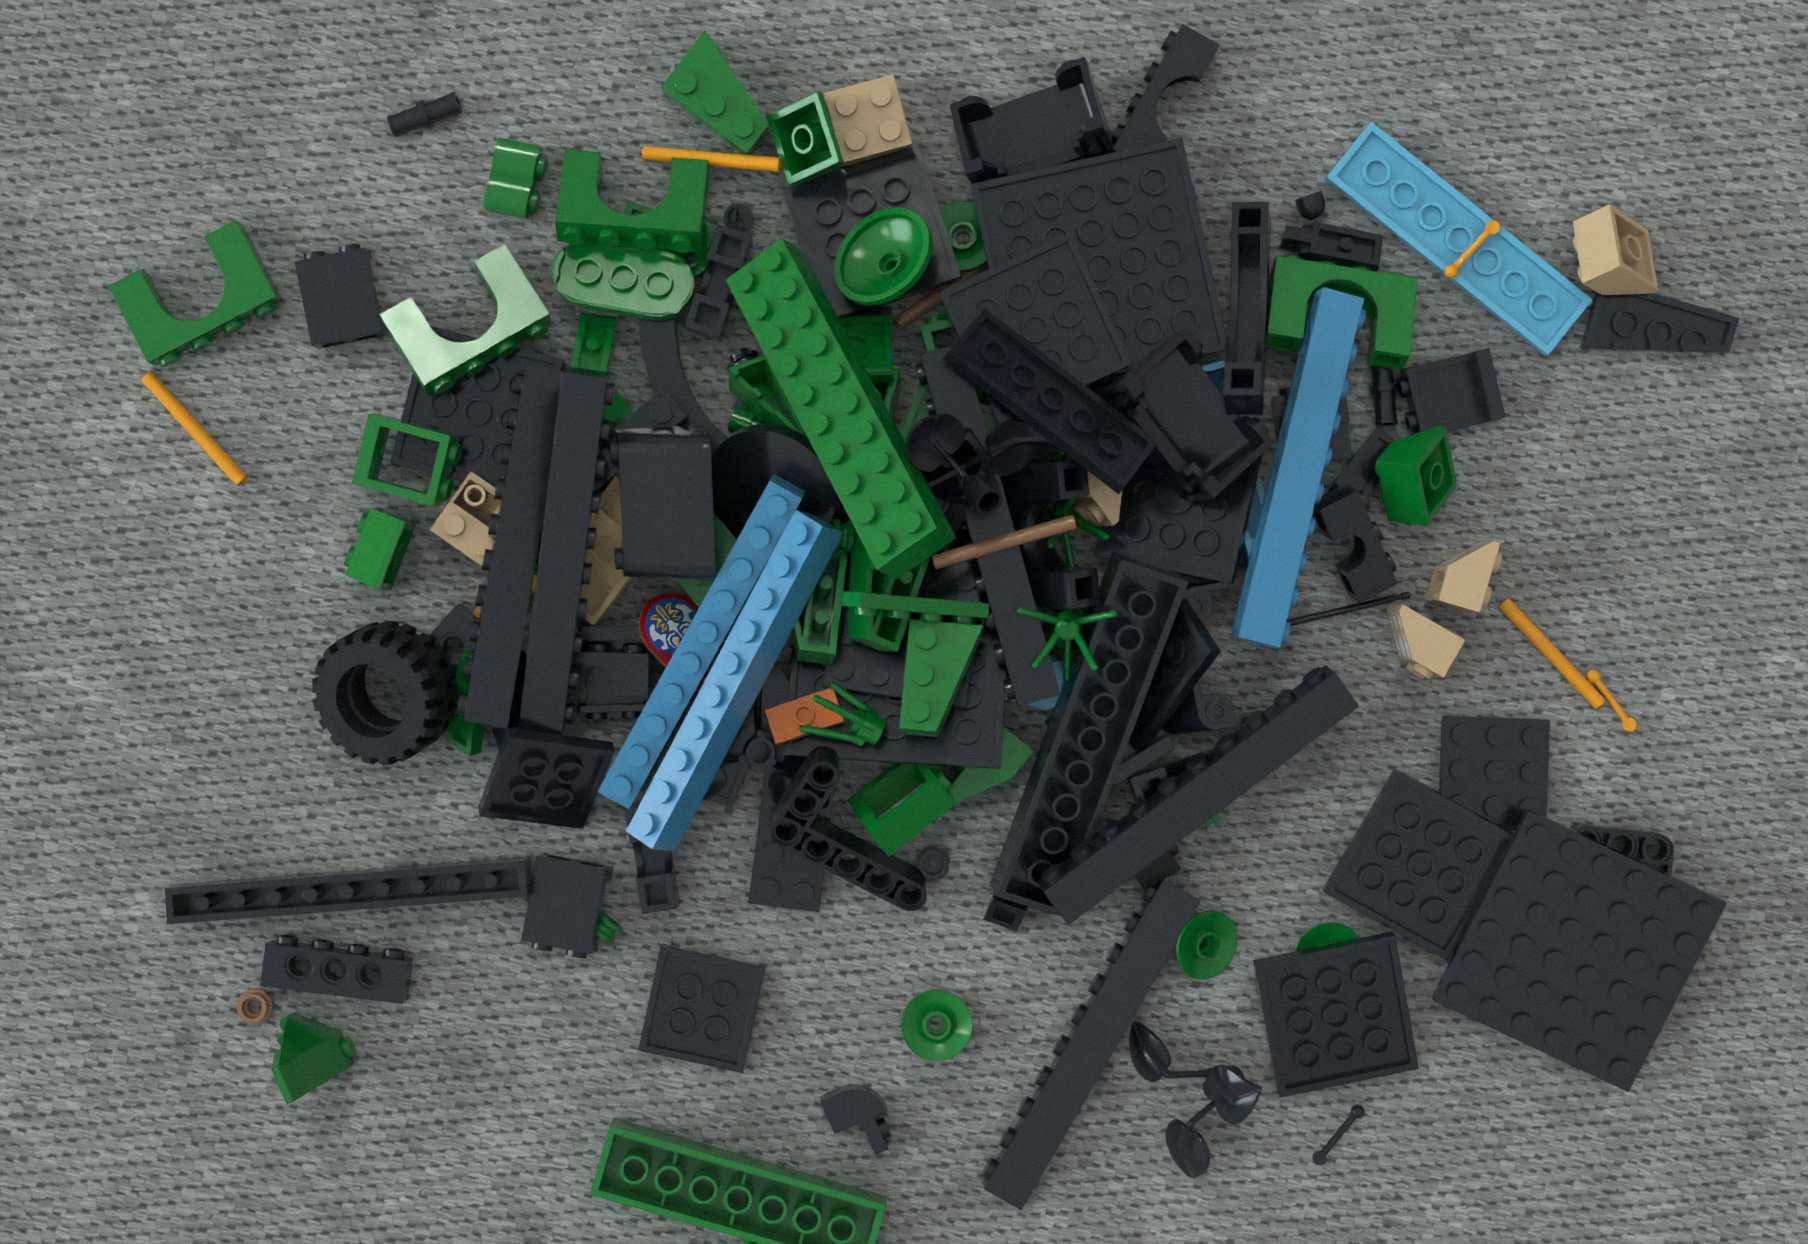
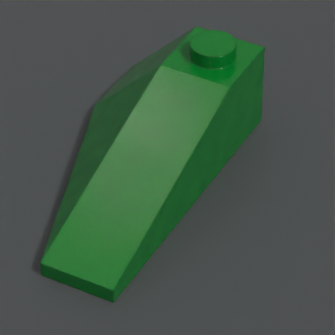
[271,1012,356,1105]

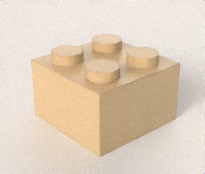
[824,74,912,169]

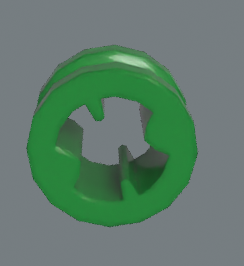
[831,519,854,552]
[597,911,623,943]

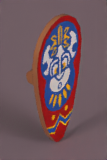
[638,593,723,692]

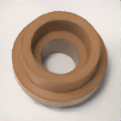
[237,988,273,1025]

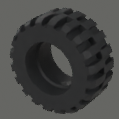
[312,620,458,765]

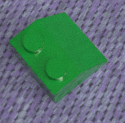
[766,92,844,185]
[1375,426,1457,525]
[344,508,416,590]

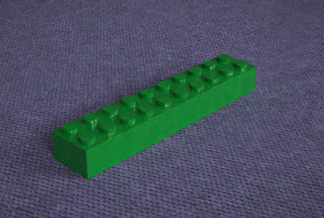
[726,238,956,580]

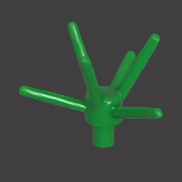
[1047,497,1109,566]
[1017,607,1117,681]

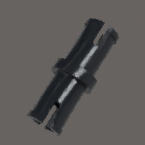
[387,92,463,137]
[1369,366,1398,426]

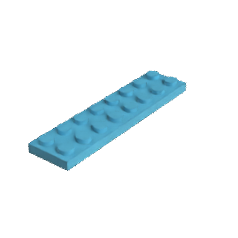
[1325,122,1592,356]

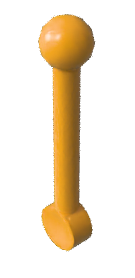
[1444,220,1500,278]
[1586,669,1637,731]

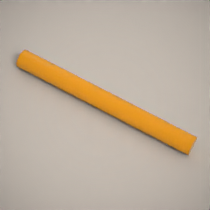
[642,146,782,172]
[141,371,248,486]
[1498,597,1606,709]

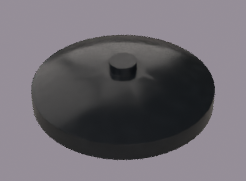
[711,424,845,551]

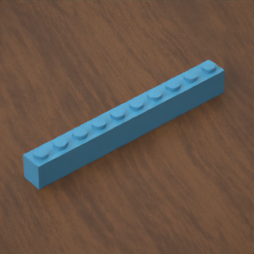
[1230,287,1366,649]
[598,474,806,809]
[626,509,844,851]

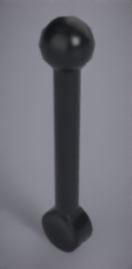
[1312,1105,1365,1166]

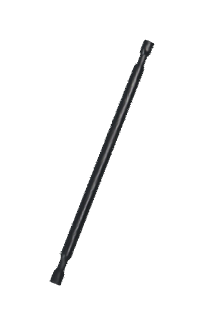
[1286,591,1410,626]

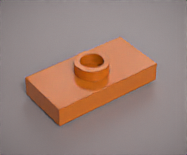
[765,688,845,745]

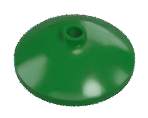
[834,208,933,306]

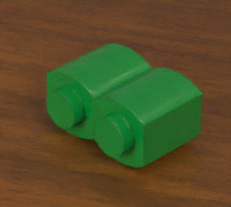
[483,137,548,219]

